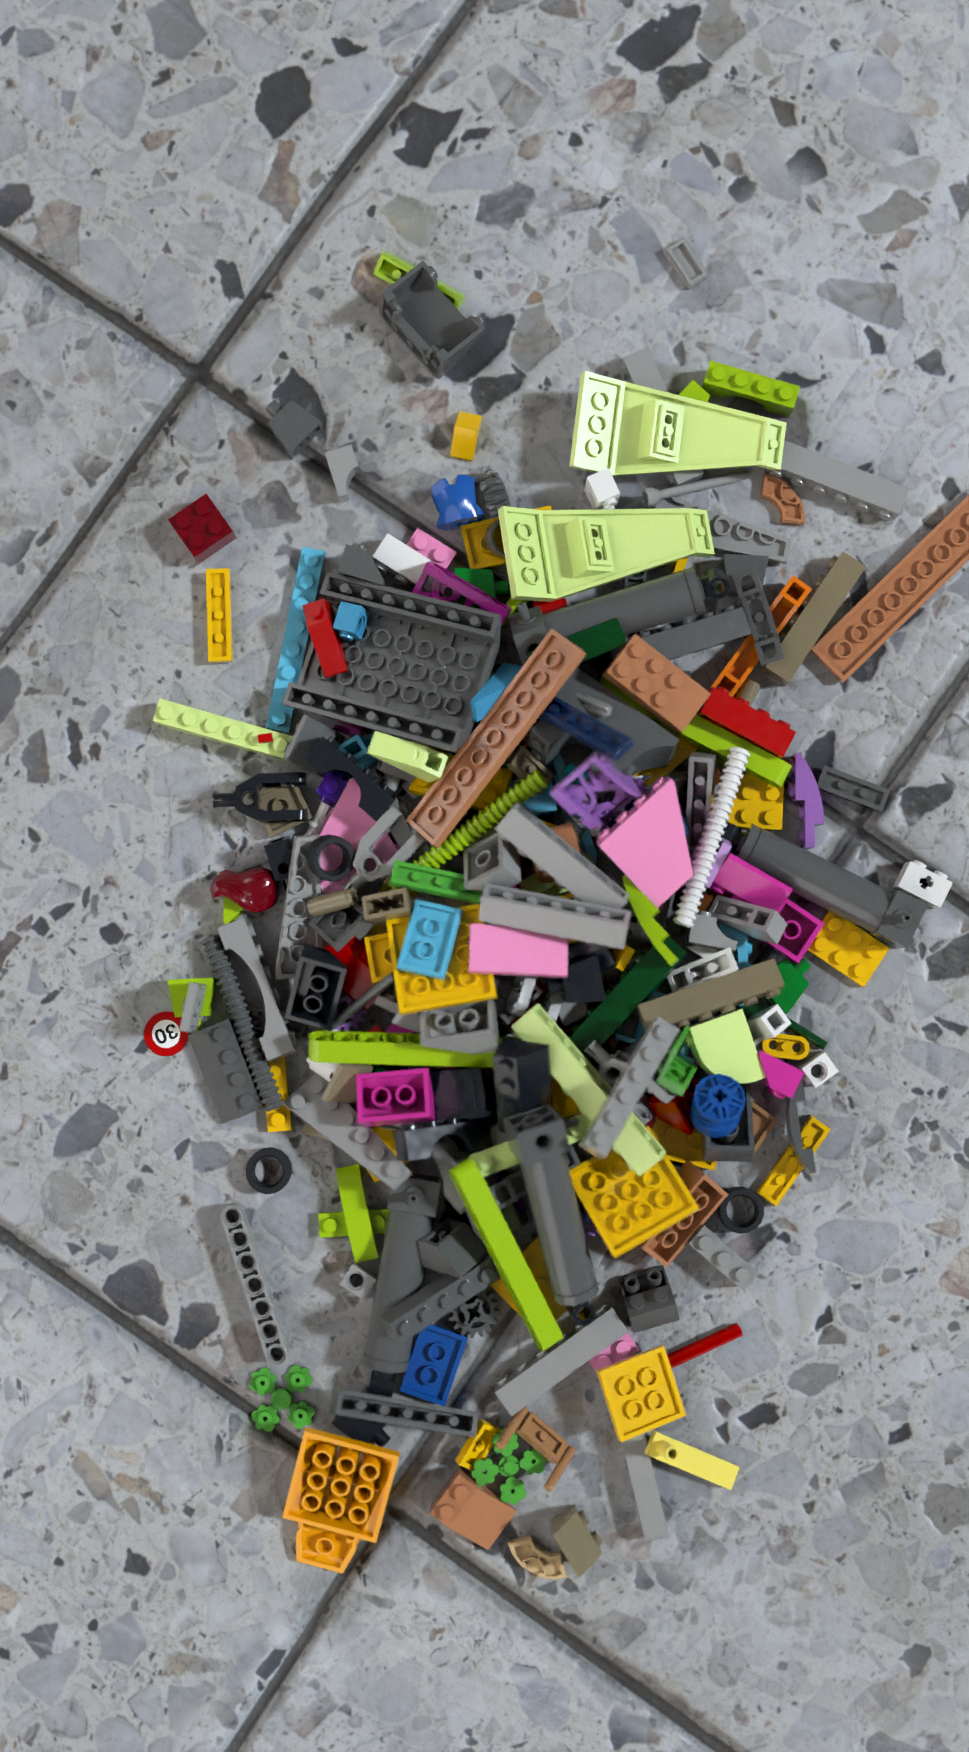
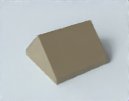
[321,1063,373,1103]

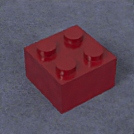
[168,493,237,564]

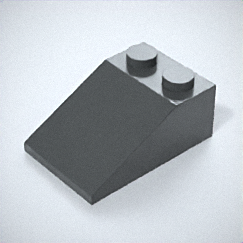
[702,1084,755,1162]

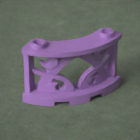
[550,751,648,832]

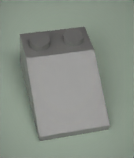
[420,999,499,1054]

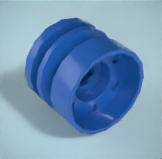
[690,1074,745,1138]

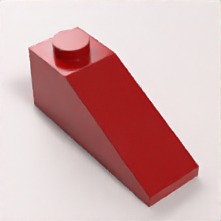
[302,598,348,679]

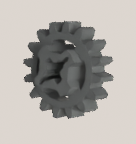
[449,1288,500,1338]

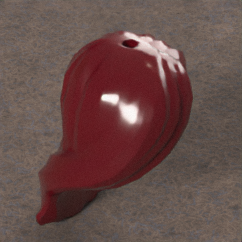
[210,867,280,913]

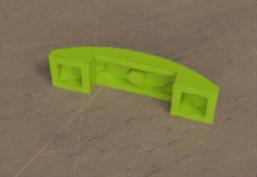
[336,1164,379,1263]

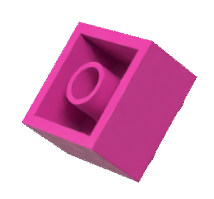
[758,898,825,963]

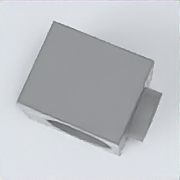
[339,1261,378,1300]

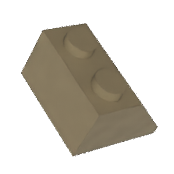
[551,1505,603,1578]

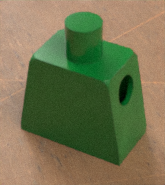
[455,568,509,609]
[769,957,812,1014]

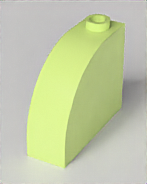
[684,1009,766,1083]

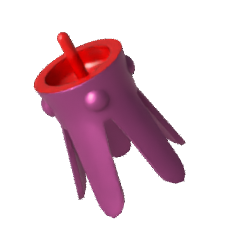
[332,720,365,737]

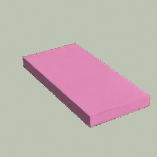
[469,924,568,978]

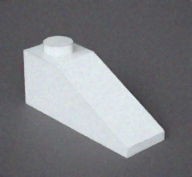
[667,947,739,993]

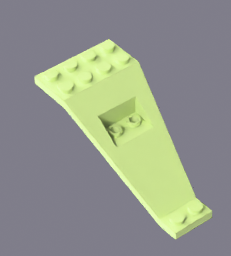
[569,371,787,476]
[498,506,715,602]

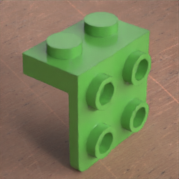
[656,1025,698,1096]

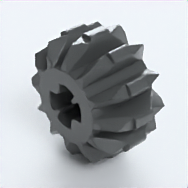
[479,476,511,518]

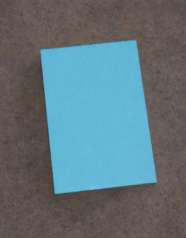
[396,899,463,980]

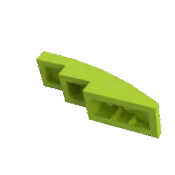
[622,874,679,966]

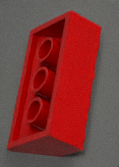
[696,686,796,758]

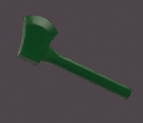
[738,996,827,1050]

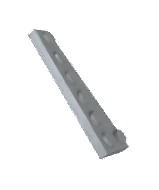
[655,496,791,564]
[274,835,322,980]
[284,1073,412,1191]

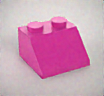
[756,1049,804,1100]

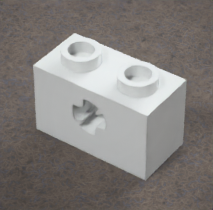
[584,468,620,509]
[893,860,953,909]

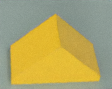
[450,411,482,462]

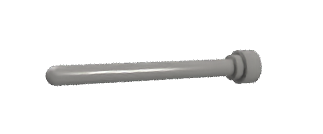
[642,471,749,508]

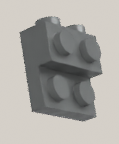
[308,899,376,952]

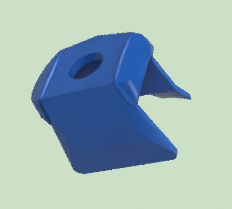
[430,474,485,531]

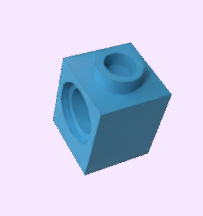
[333,601,369,641]

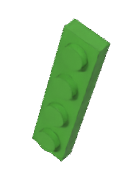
[389,860,483,904]

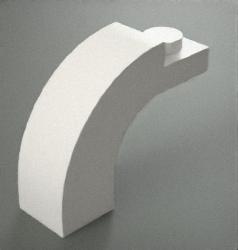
[746,1004,791,1045]

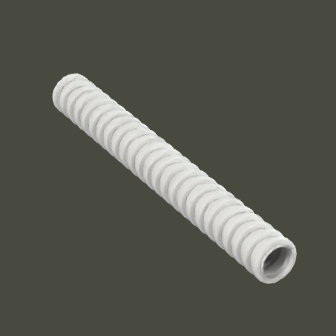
[673,747,750,928]

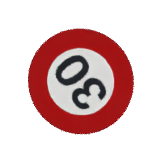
[144,1012,189,1056]

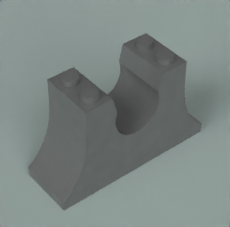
[527,667,679,804]

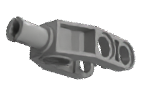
[342,806,428,892]
[506,975,563,1023]
[584,1040,676,1126]

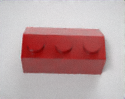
[325,936,389,1011]

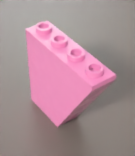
[596,776,693,908]
[319,777,401,894]

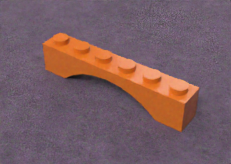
[710,575,812,697]

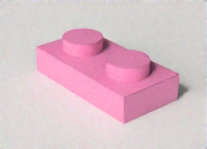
[407,528,457,569]
[589,1333,640,1371]

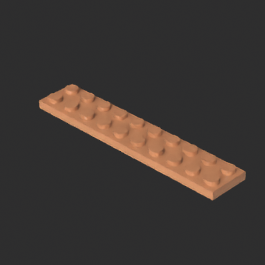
[810,495,969,683]
[406,628,586,848]

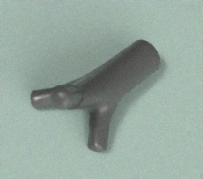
[464,469,498,484]

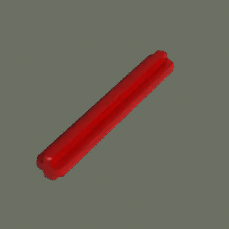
[667,1323,743,1369]

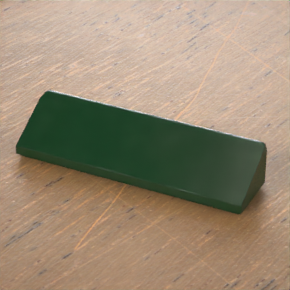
[528,618,627,662]

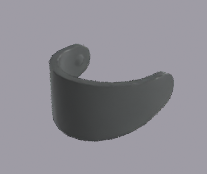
[484,520,505,559]

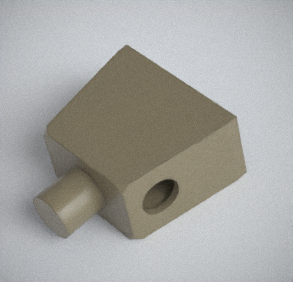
[362,888,413,925]

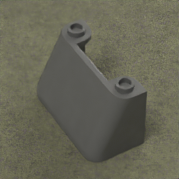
[379,261,485,379]

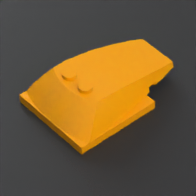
[282,1427,400,1574]

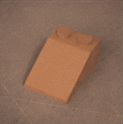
[430,1466,517,1550]

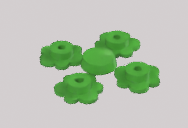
[249,1365,315,1432]
[471,1428,547,1505]

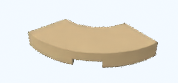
[508,1534,567,1579]

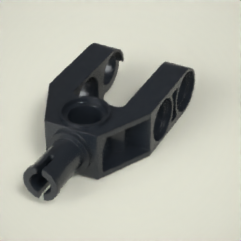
[212,772,308,823]

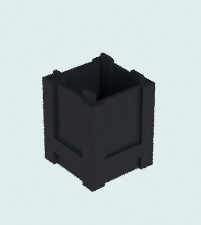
[429,1067,497,1120]

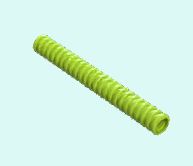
[389,769,548,891]

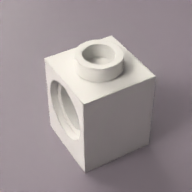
[798,1051,839,1088]

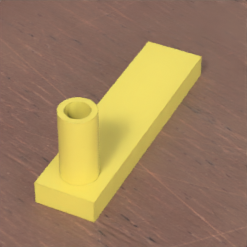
[644,1430,740,1490]

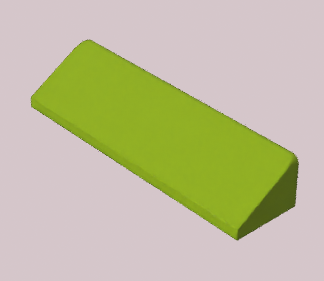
[373,251,465,309]

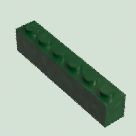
[569,937,688,1060]

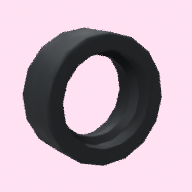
[307,834,355,882]
[245,1147,292,1194]
[717,1186,764,1234]

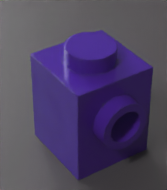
[316,771,348,806]

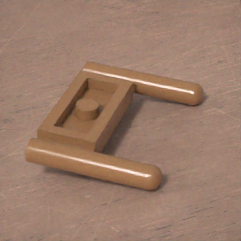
[496,1406,576,1492]

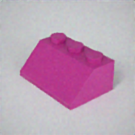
[710,853,793,911]
[356,1068,435,1127]

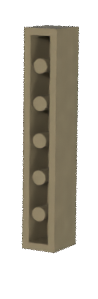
[762,551,866,686]
[637,958,785,1031]

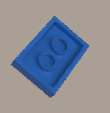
[400,1323,468,1407]

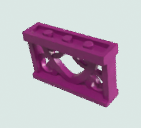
[412,561,513,628]

